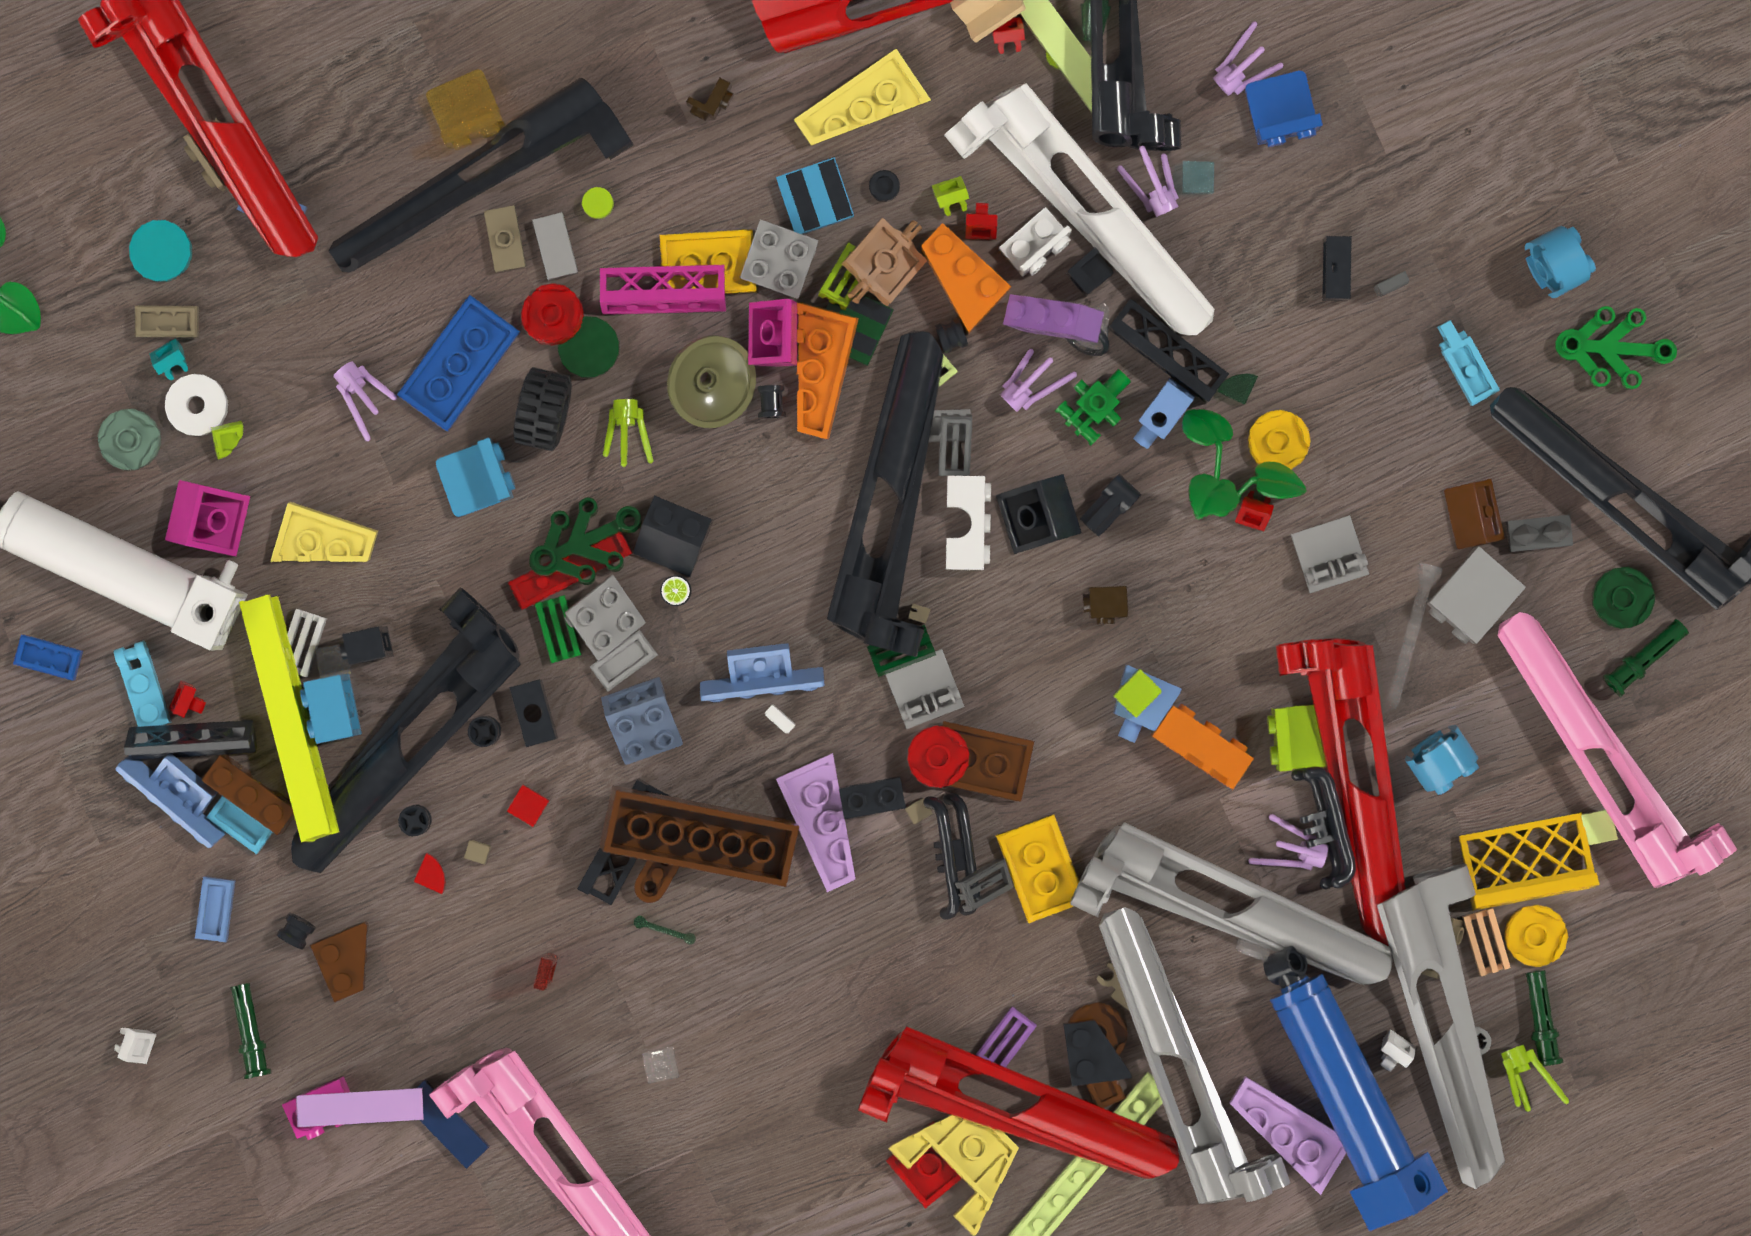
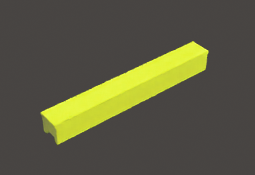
[239,595,339,842]

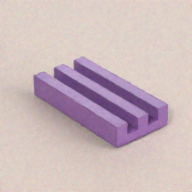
[975,1006,1037,1067]

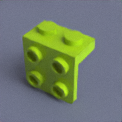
[1267,705,1327,771]

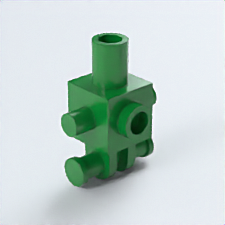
[1055,369,1131,446]

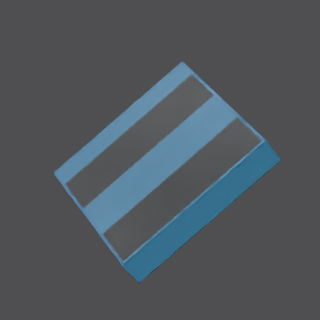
[776,157,854,234]

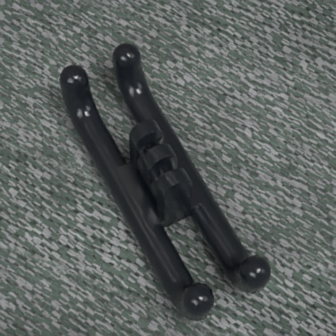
[1291,766,1356,890]
[923,793,980,920]

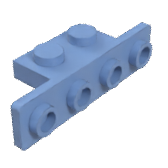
[700,643,825,702]
[115,753,225,848]

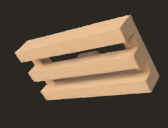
[1462,908,1511,977]

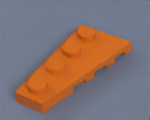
[797,303,859,439]

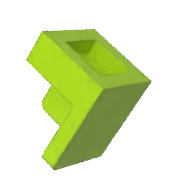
[1112,669,1162,718]

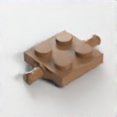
[841,218,927,306]

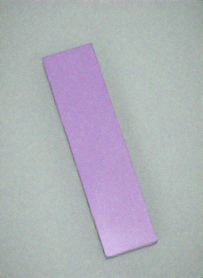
[296,1088,424,1127]

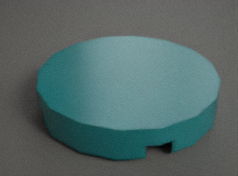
[129,220,192,282]

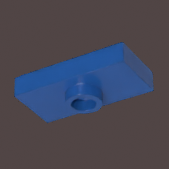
[13,634,83,681]

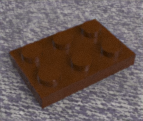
[942,721,1035,802]

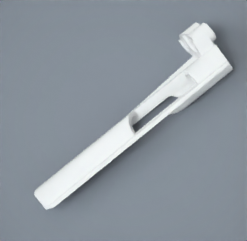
[944,83,1215,335]

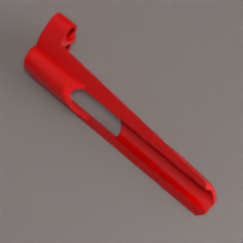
[78,0,318,257]
[752,0,953,53]
[1276,638,1406,946]
[858,1026,1180,1179]

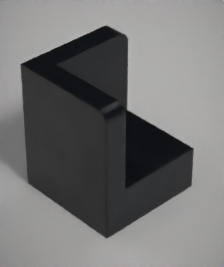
[1066,247,1113,297]

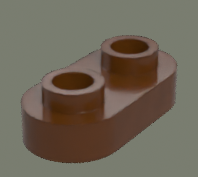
[634,860,680,903]

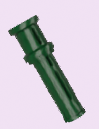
[1602,619,1689,697]
[1525,970,1564,1066]
[230,983,272,1079]

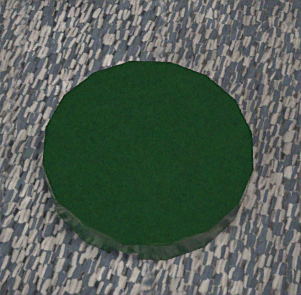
[558,316,620,378]
[1592,567,1655,629]

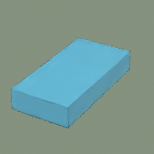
[206,796,273,854]

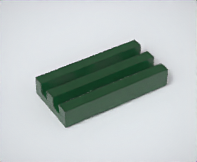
[867,625,936,677]

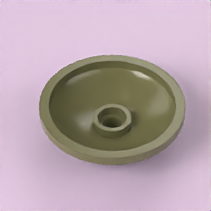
[667,335,756,428]

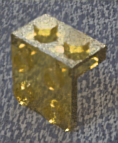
[426,69,506,150]

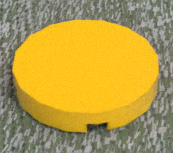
[1248,410,1311,469]
[1504,904,1568,967]

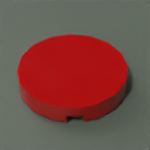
[521,283,584,346]
[907,726,969,788]

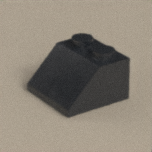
[996,474,1082,554]
[633,495,714,577]

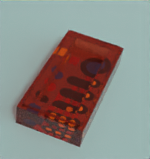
[533,952,558,991]

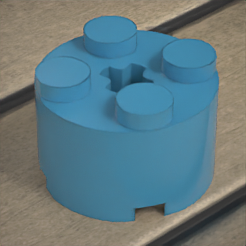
[1525,226,1596,299]
[1405,725,1479,795]

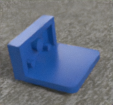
[1245,71,1323,147]

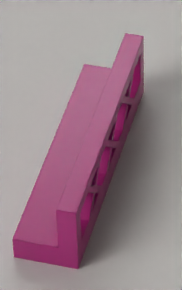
[600,265,726,315]

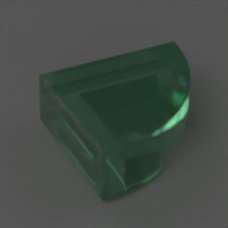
[1216,373,1258,405]

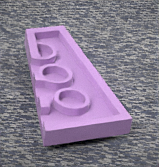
[776,753,856,892]
[1229,1076,1346,1195]

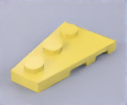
[270,502,378,562]

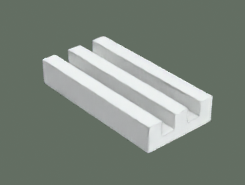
[287,609,327,677]

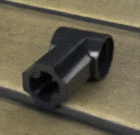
[1080,473,1142,537]

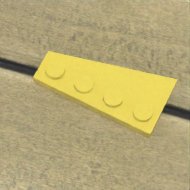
[794,49,931,145]

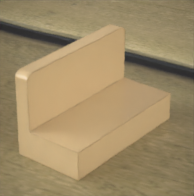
[950,0,1026,42]

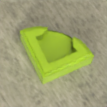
[211,421,243,460]

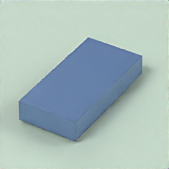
[195,876,236,942]

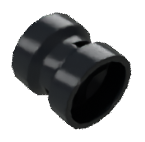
[468,716,502,747]

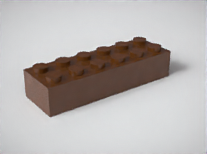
[599,785,799,887]

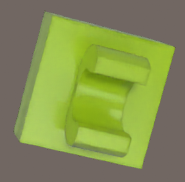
[932,176,969,216]

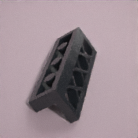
[1108,299,1229,404]
[124,720,257,760]
[577,779,672,905]

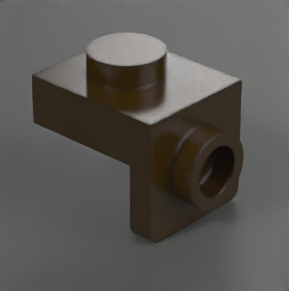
[686,77,734,121]

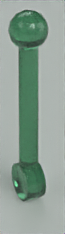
[634,916,696,945]

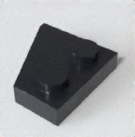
[1063,1019,1132,1086]

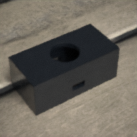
[1322,236,1352,301]
[509,679,558,747]

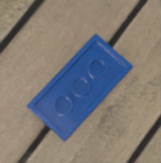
[397,295,521,432]

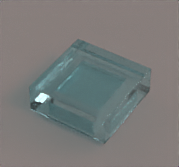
[1182,161,1214,194]

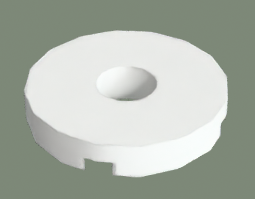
[165,374,228,436]

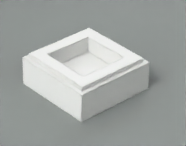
[765,704,796,733]

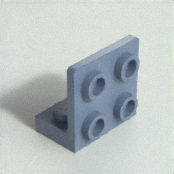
[601,677,683,765]

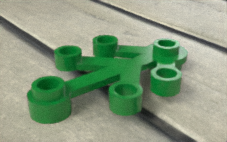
[1555,306,1677,390]

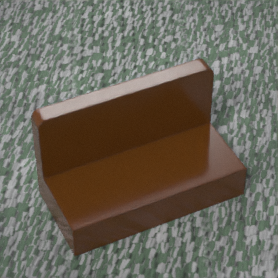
[1444,479,1505,549]

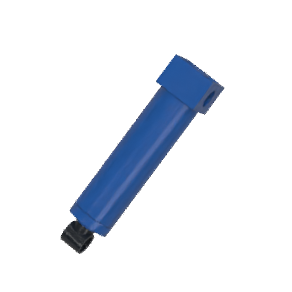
[1263,946,1448,1231]

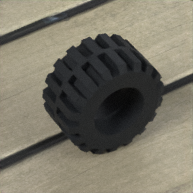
[513,367,572,451]

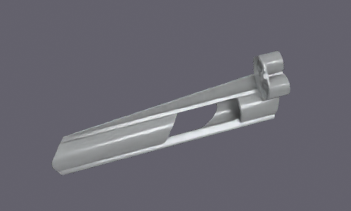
[1070,822,1393,985]
[1377,864,1505,1189]
[1099,907,1291,1204]

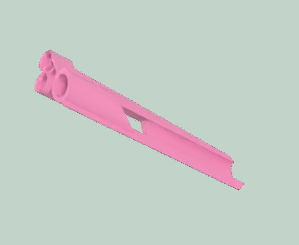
[1497,612,1737,888]
[429,1048,650,1236]

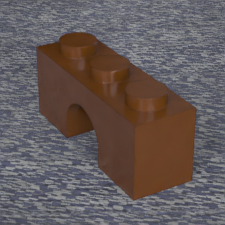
[201,754,295,835]

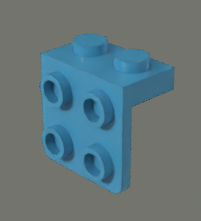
[436,438,516,517]

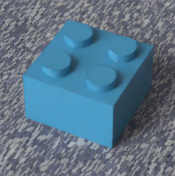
[300,674,362,744]

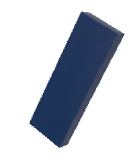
[417,1079,490,1169]

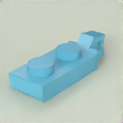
[1437,320,1500,406]

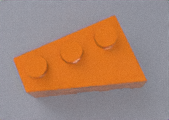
[921,223,1011,335]
[1150,704,1254,789]

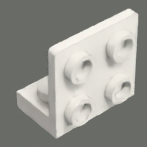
[999,207,1072,277]

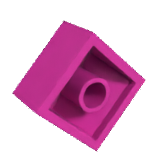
[748,299,798,367]
[165,480,250,557]

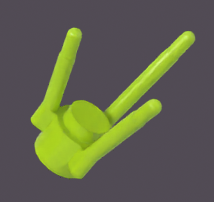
[603,399,654,467]
[1501,1044,1569,1112]

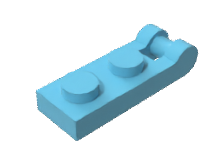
[114,640,172,727]

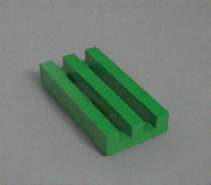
[535,595,582,663]

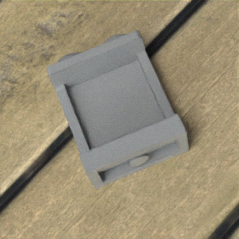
[1426,546,1526,644]

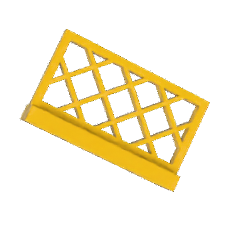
[1458,813,1599,911]

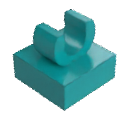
[149,338,188,380]

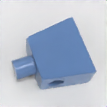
[1133,378,1195,449]
[1113,665,1182,743]

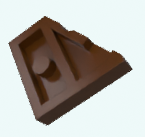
[310,921,369,1003]

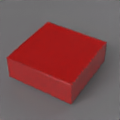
[507,784,550,827]

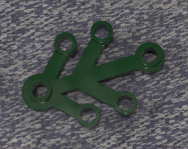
[529,497,642,585]

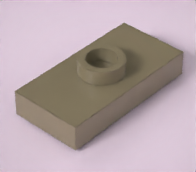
[484,205,526,273]
[135,306,199,338]

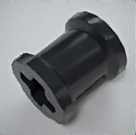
[757,385,786,418]

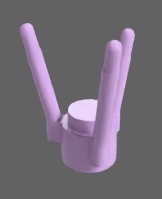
[1213,21,1283,96]
[1117,146,1179,217]
[1000,349,1077,412]
[333,361,397,441]
[1248,814,1328,870]

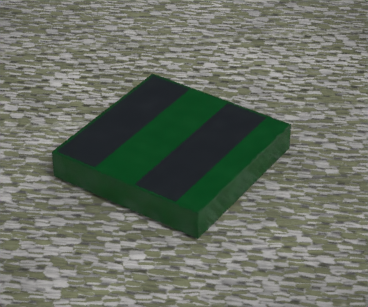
[826,283,894,366]

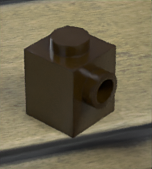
[1083,586,1128,625]

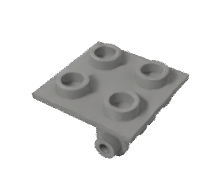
[740,219,819,299]
[1291,515,1369,593]
[564,575,646,661]
[886,649,964,729]

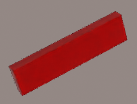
[508,532,633,610]

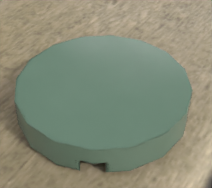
[98,409,161,470]

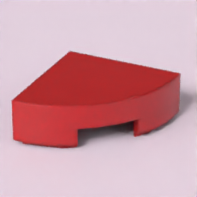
[414,853,446,894]

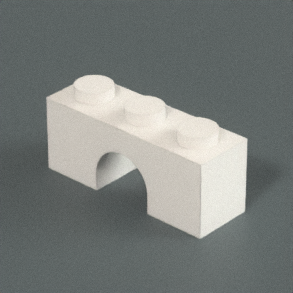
[946,476,991,570]

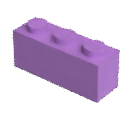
[1003,294,1104,343]

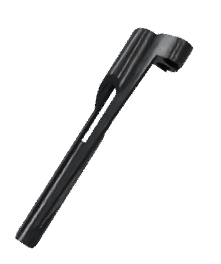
[1090,0,1182,151]
[329,78,634,272]
[827,330,943,657]
[1490,387,1751,610]
[291,587,521,873]

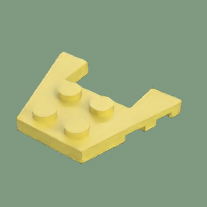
[888,1115,1019,1236]

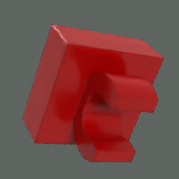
[992,17,1025,54]
[965,203,998,240]
[1235,490,1274,532]
[169,680,206,718]

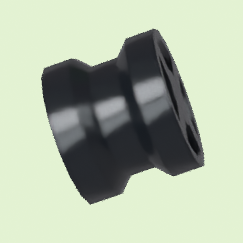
[935,317,968,354]
[398,805,432,837]
[276,913,316,950]

